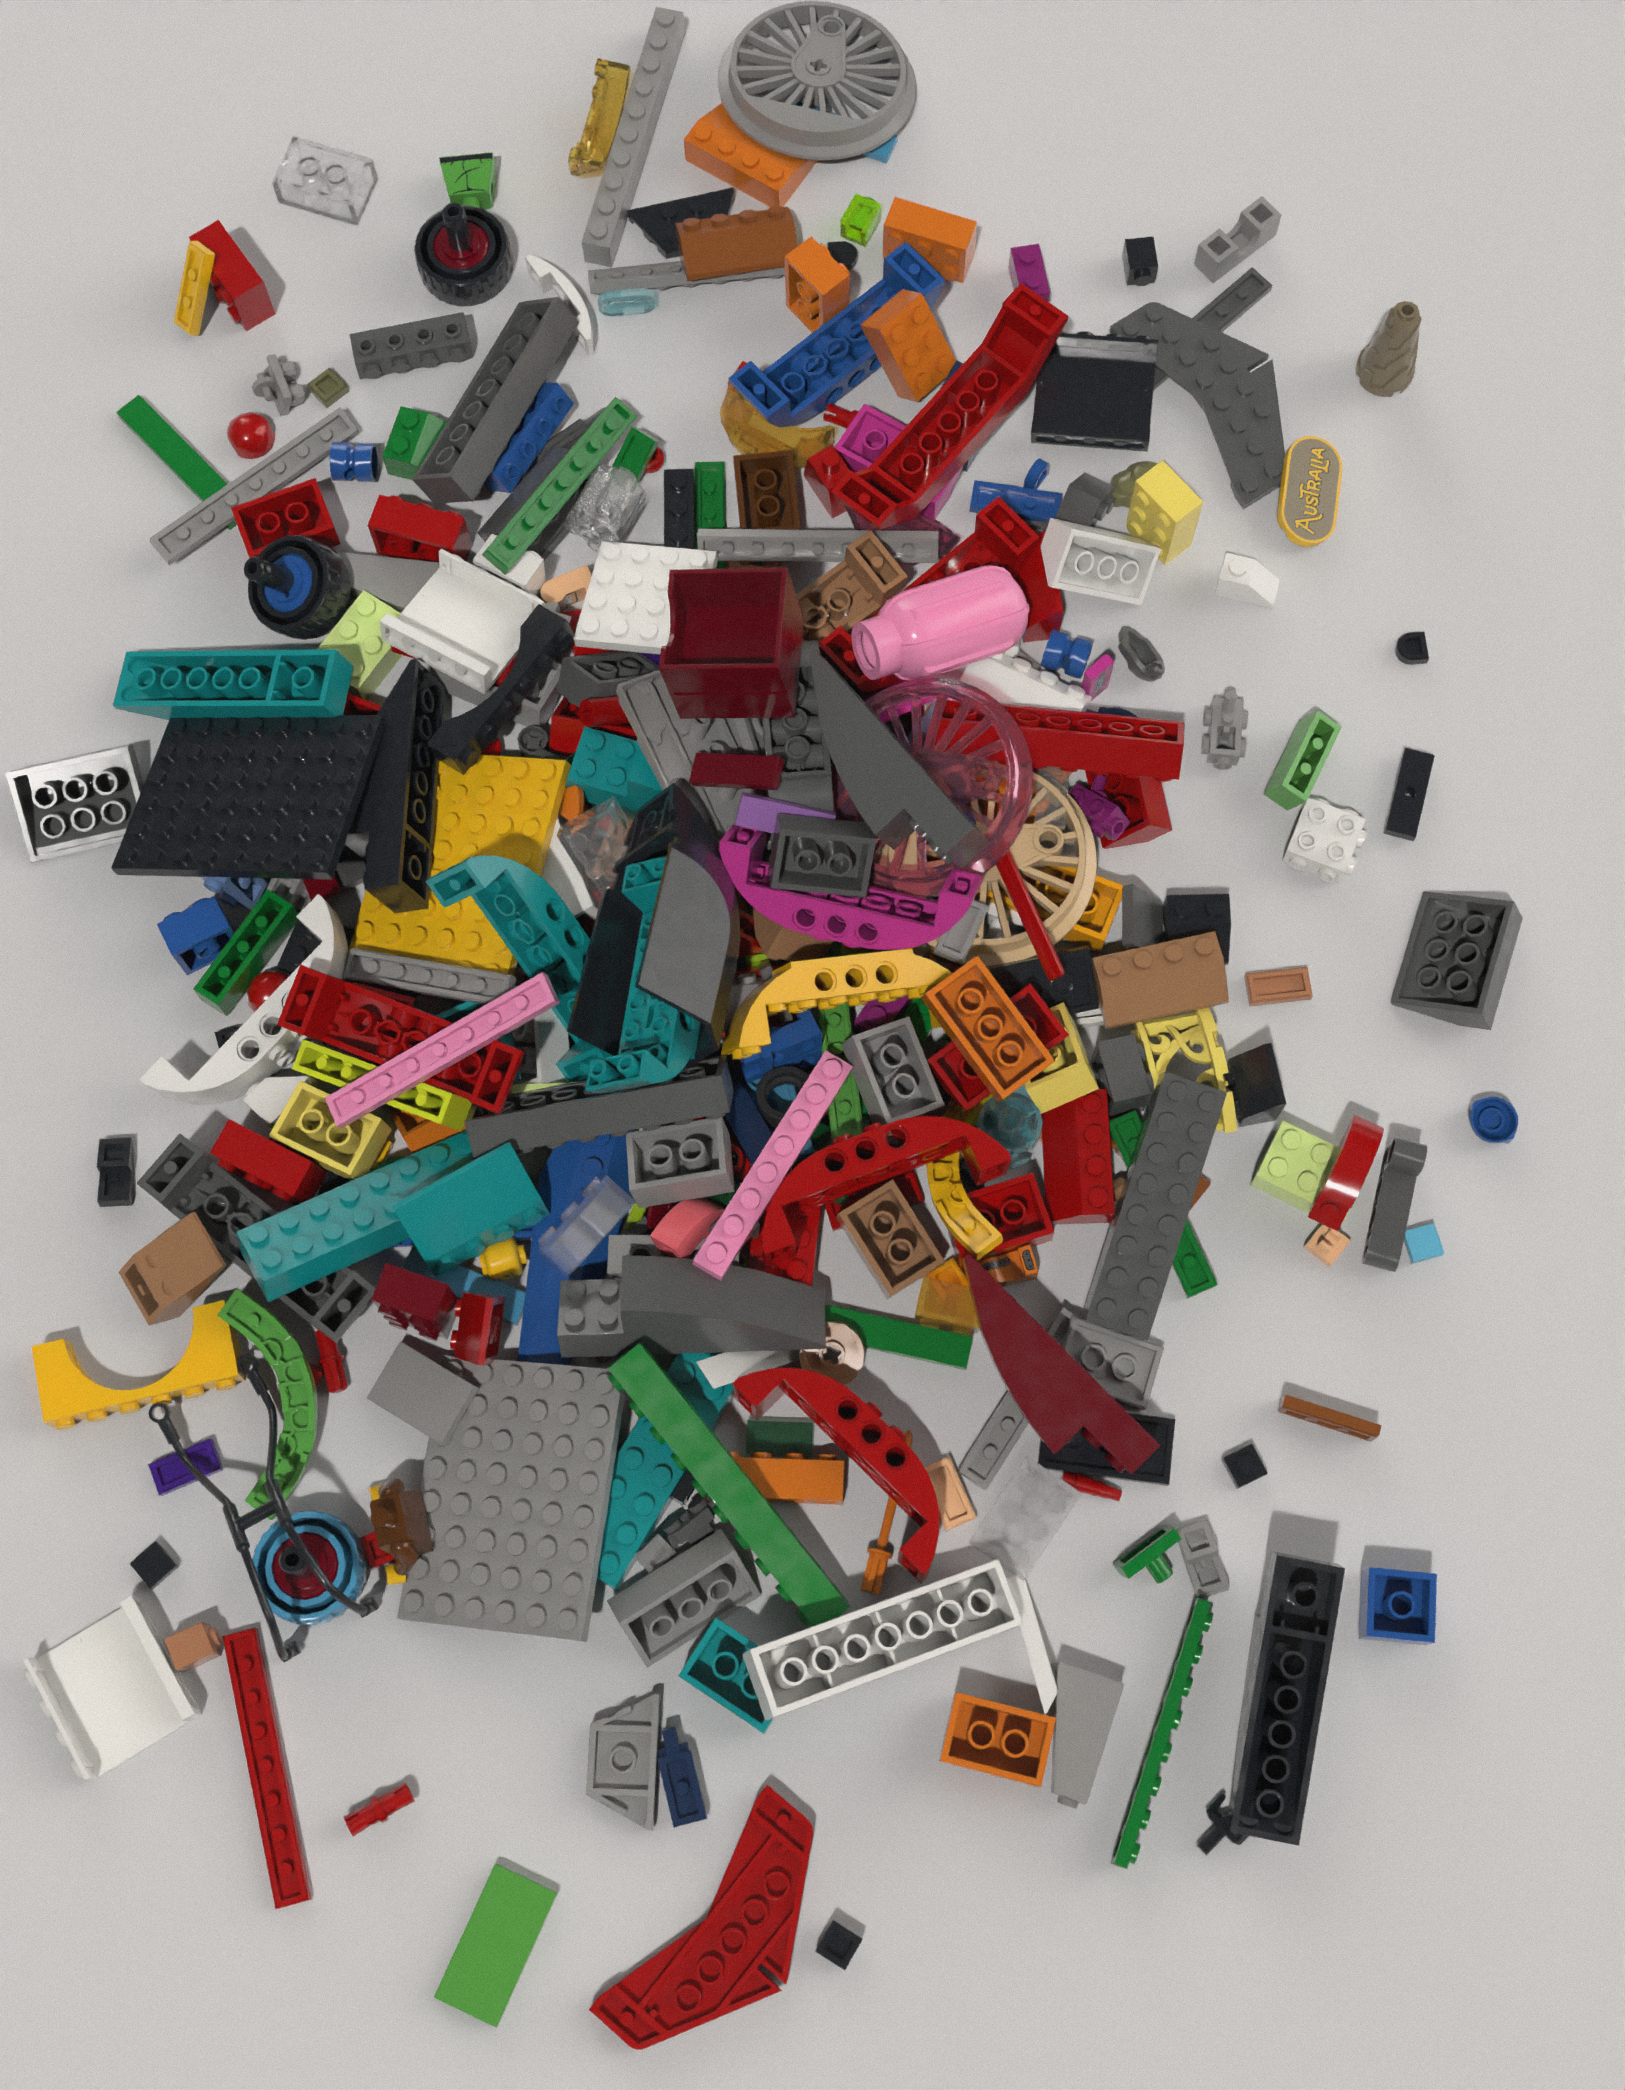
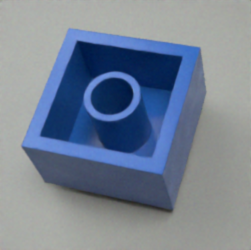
[157,896,235,975]
[1359,1567,1437,1645]

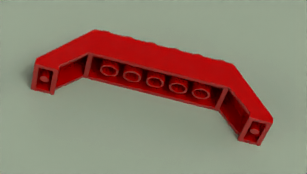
[831,283,1068,530]

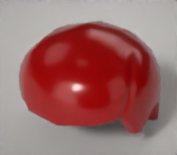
[227,412,275,459]
[247,970,289,1012]

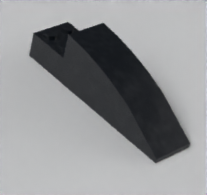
[345,659,445,913]
[1229,1551,1345,1846]

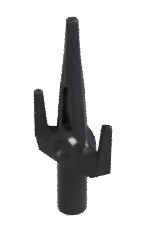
[1197,1793,1249,1856]

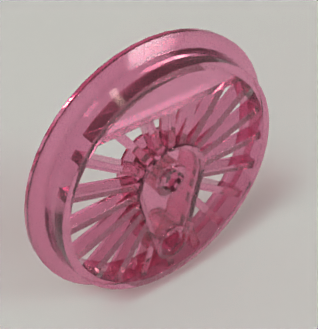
[830,678,1033,896]

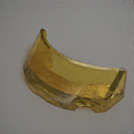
[568,58,631,176]
[720,383,835,469]

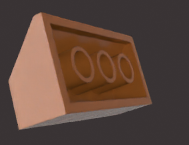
[675,206,798,281]

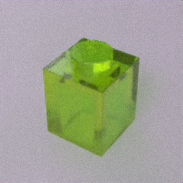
[840,193,881,247]

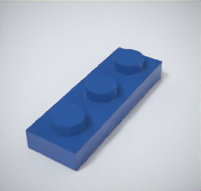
[969,480,1062,523]

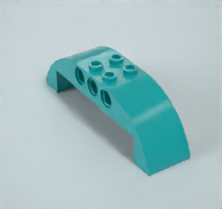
[425,855,613,1082]

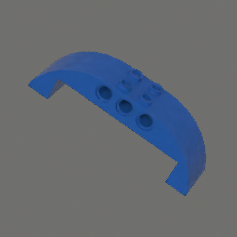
[728,242,945,427]

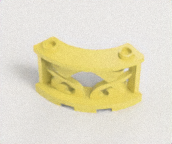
[1130,1007,1237,1133]

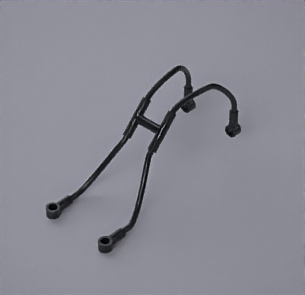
[149,1354,379,1662]

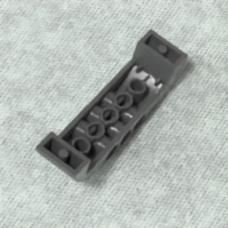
[136,1133,376,1343]

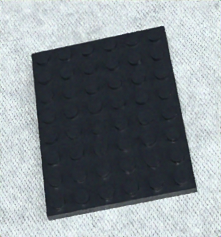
[111,715,387,880]

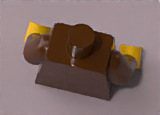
[368,1479,434,1585]

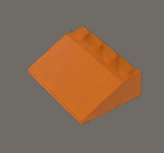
[684,103,818,207]

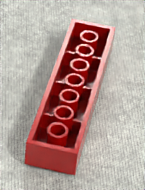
[928,697,1184,782]

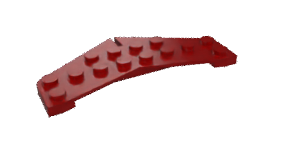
[589,1785,813,2050]

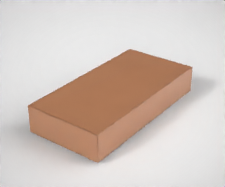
[1244,967,1313,1007]

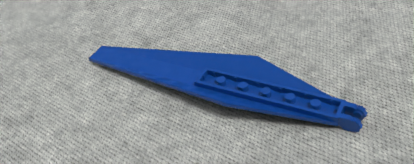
[517,1130,634,1365]

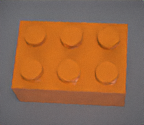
[882,197,977,283]
[784,236,850,333]
[860,289,956,402]
[939,1692,1056,1788]

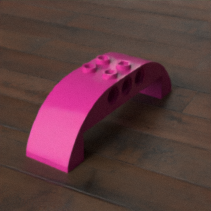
[719,822,983,950]

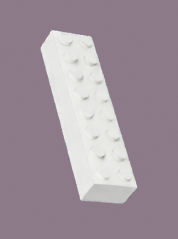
[742,1559,1023,1721]

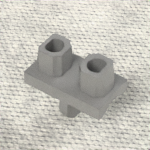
[252,354,305,416]

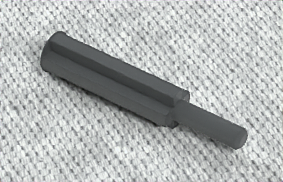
[535,407,606,462]

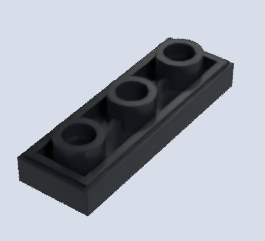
[1384,748,1435,841]

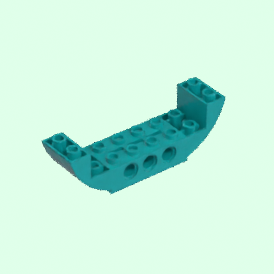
[585,855,701,1094]

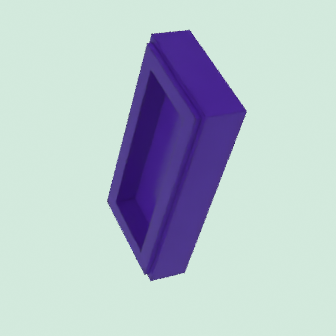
[148,1439,223,1496]

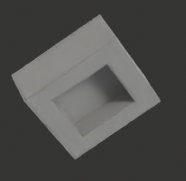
[634,1534,677,1574]

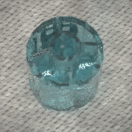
[976,1093,1043,1170]

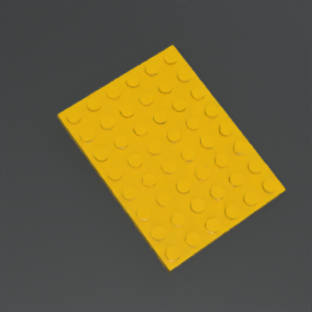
[348,755,571,976]

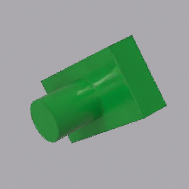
[1113,1525,1181,1584]

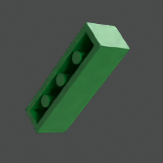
[193,889,298,1016]

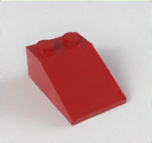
[450,1291,506,1366]

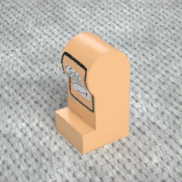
[540,565,592,613]

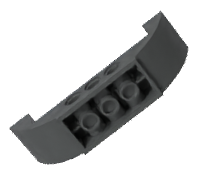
[762,640,834,848]

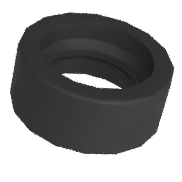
[756,1066,809,1128]

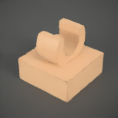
[1304,1224,1351,1267]

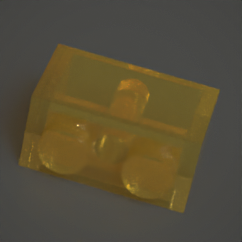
[914,1277,979,1336]

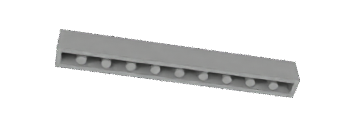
[581,7,685,268]

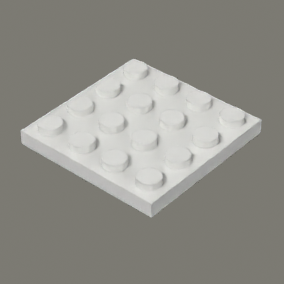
[573,541,718,655]

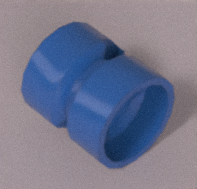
[330,442,378,482]
[1041,629,1093,679]

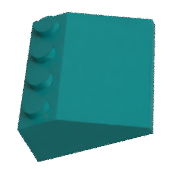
[392,1142,550,1277]

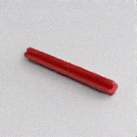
[988,836,1064,981]

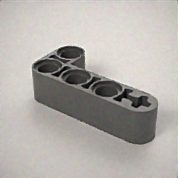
[1362,1137,1428,1272]

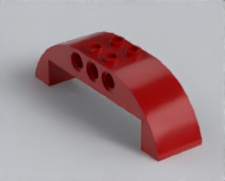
[818,496,1040,692]
[277,964,525,1114]
[762,1116,1012,1267]
[732,1368,939,1584]

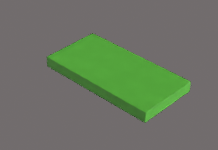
[434,1863,558,2027]

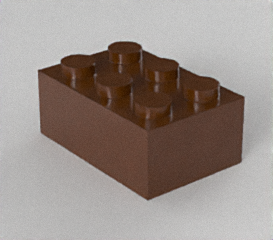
[733,450,801,530]

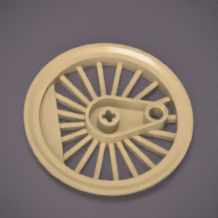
[876,760,1097,967]

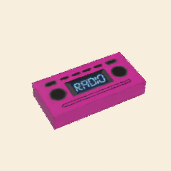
[1081,654,1114,702]

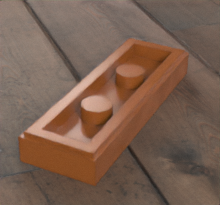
[1277,1395,1382,1442]

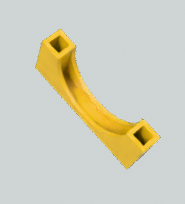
[31,1300,245,1430]

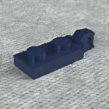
[657,1727,707,1828]

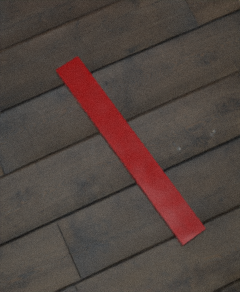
[222,1628,312,1909]

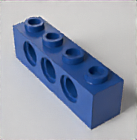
[483,382,574,493]

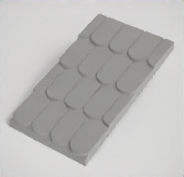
[616,670,771,852]

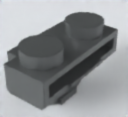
[660,1495,716,1549]

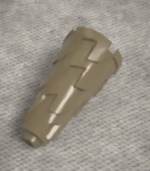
[1356,301,1422,397]

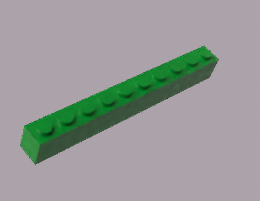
[607,1341,850,1629]

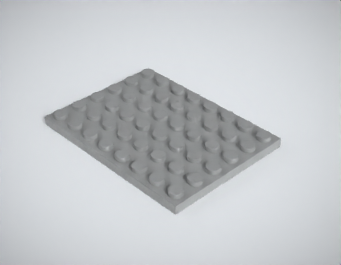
[397,1355,626,1642]

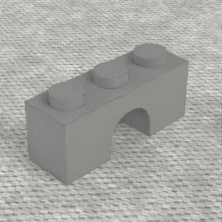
[1194,196,1281,283]

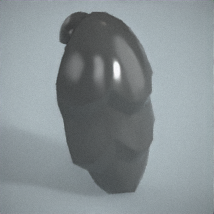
[1118,626,1165,682]

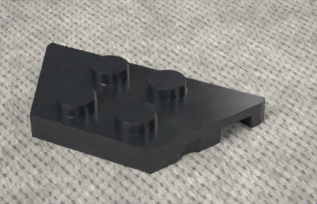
[627,187,735,259]

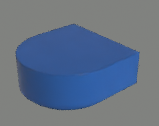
[1023,458,1049,490]

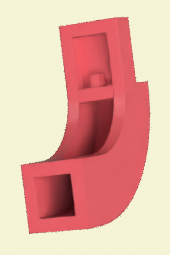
[650,1197,726,1259]

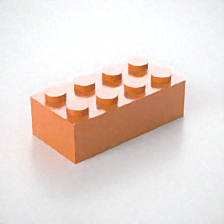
[921,955,1055,1103]

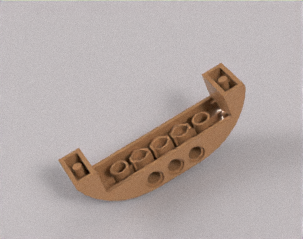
[795,530,908,658]

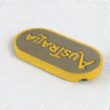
[1277,436,1342,547]

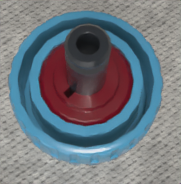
[252,1510,368,1625]

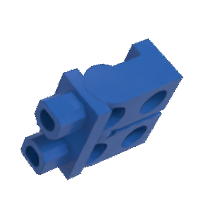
[738,1009,822,1084]

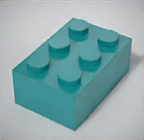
[678,1618,775,1735]

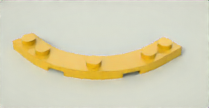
[926,1094,1003,1261]

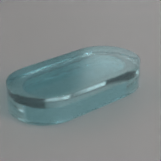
[598,288,656,316]

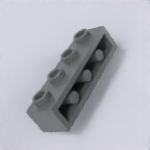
[349,312,473,379]

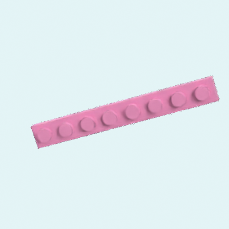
[325,972,560,1128]
[693,1050,853,1281]

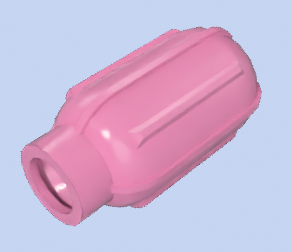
[851,565,1030,682]

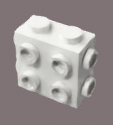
[1282,797,1367,883]

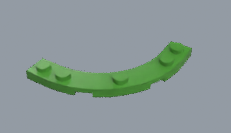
[217,1288,318,1520]

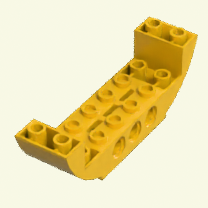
[721,948,952,1060]

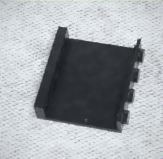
[1031,331,1158,452]

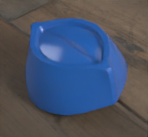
[1470,1097,1518,1144]

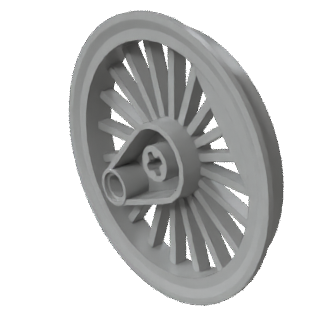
[718,1,916,160]

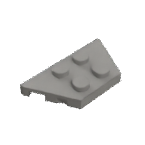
[586,1694,660,1830]

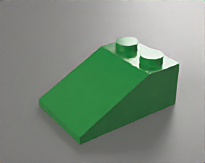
[382,406,446,480]

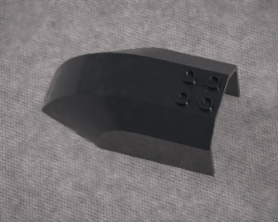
[567,783,740,1071]

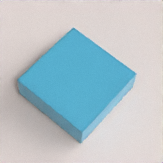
[1404,1223,1445,1264]

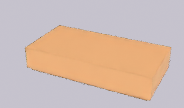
[925,1456,976,1531]

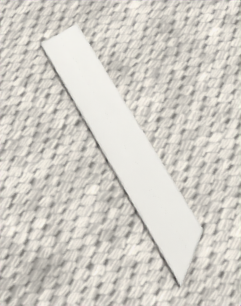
[1006,1571,1058,1716]

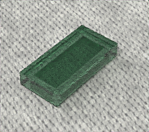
[746,1421,813,1457]

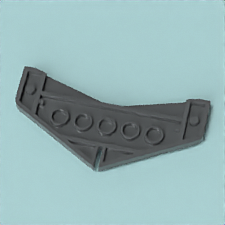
[1109,302,1285,510]

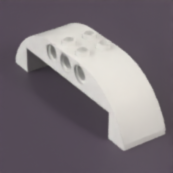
[139,894,348,1105]

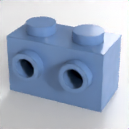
[201,877,267,910]

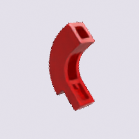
[1308,1114,1384,1231]

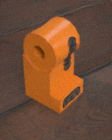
[978,1245,1038,1287]

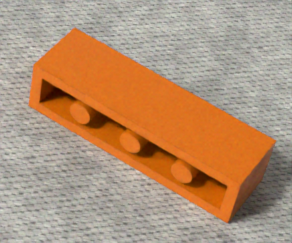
[729,1451,844,1505]

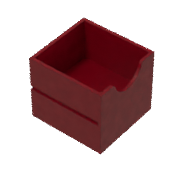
[659,567,804,719]

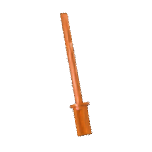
[861,1430,913,1595]

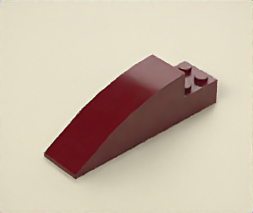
[962,1253,1160,1474]

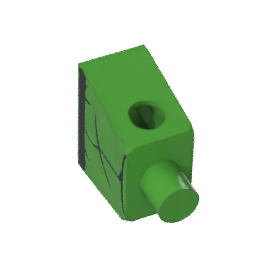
[439,152,497,210]

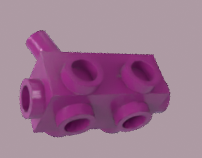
[1069,775,1131,841]

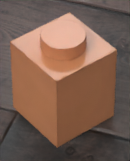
[164,1622,222,1672]

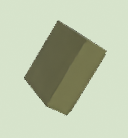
[307,368,349,409]

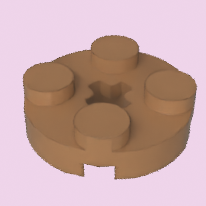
[799,1321,865,1385]

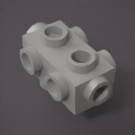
[1201,691,1248,770]

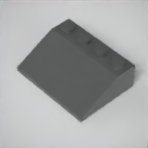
[6,743,143,863]
[1391,891,1523,1030]

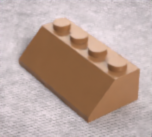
[1092,931,1229,1030]

